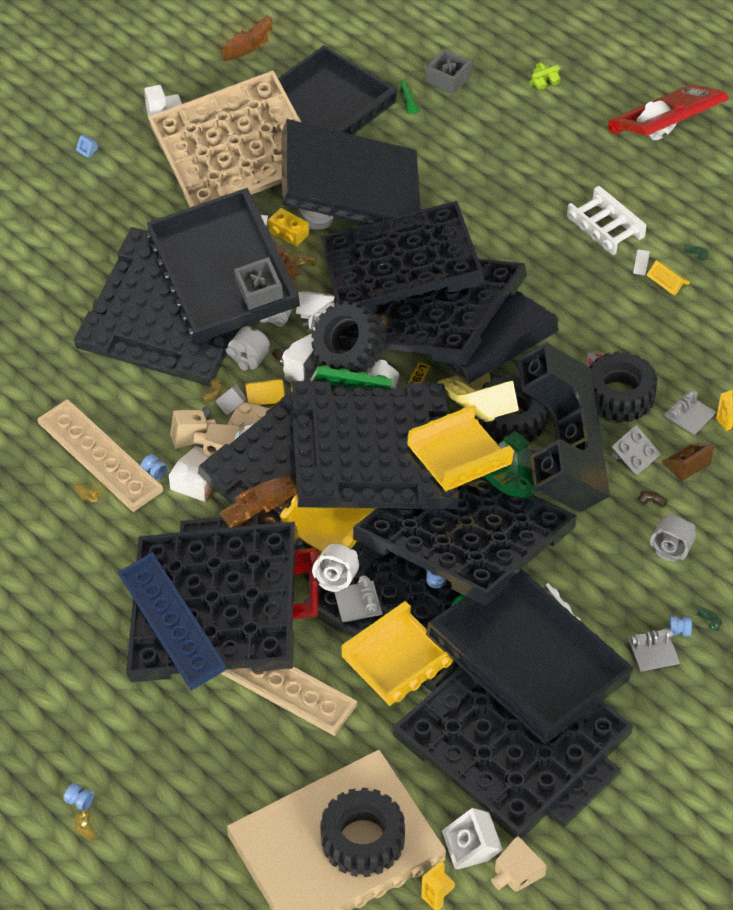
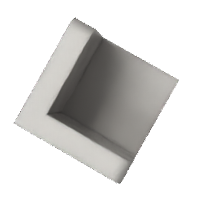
[215,384,247,415]

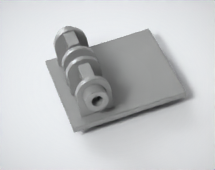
[664,390,717,435]
[611,425,661,476]
[334,576,382,622]
[628,628,680,672]

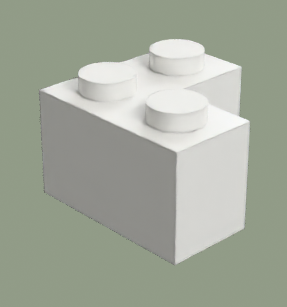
[144,85,182,117]

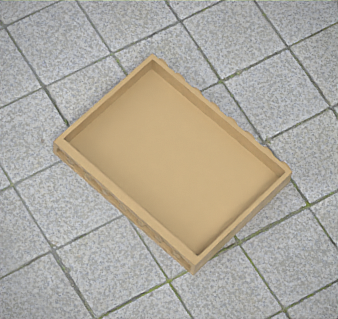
[227,750,446,910]

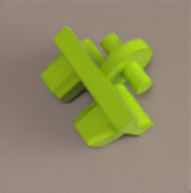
[529,62,561,91]

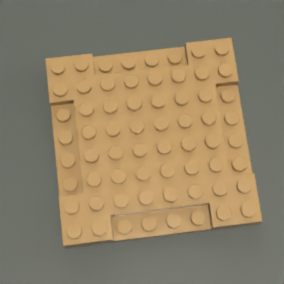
[148,71,301,208]

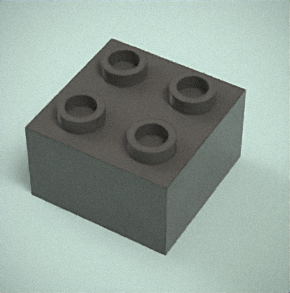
[426,49,472,95]
[234,257,284,310]

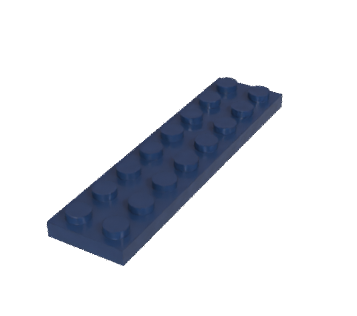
[117,552,227,691]

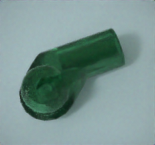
[684,245,709,260]
[697,606,722,631]

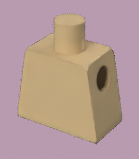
[170,410,216,449]
[193,424,240,457]
[491,836,547,891]

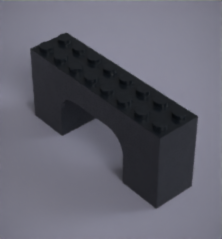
[518,342,610,512]

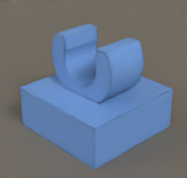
[76,135,99,158]

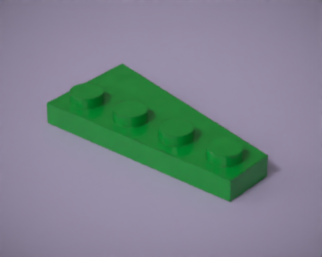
[310,365,392,388]

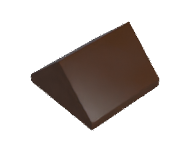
[663,444,714,482]

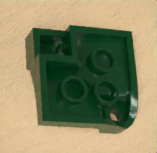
[483,431,538,499]

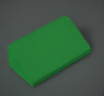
[400,79,420,114]

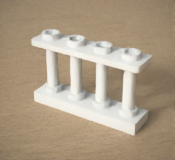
[567,186,646,255]

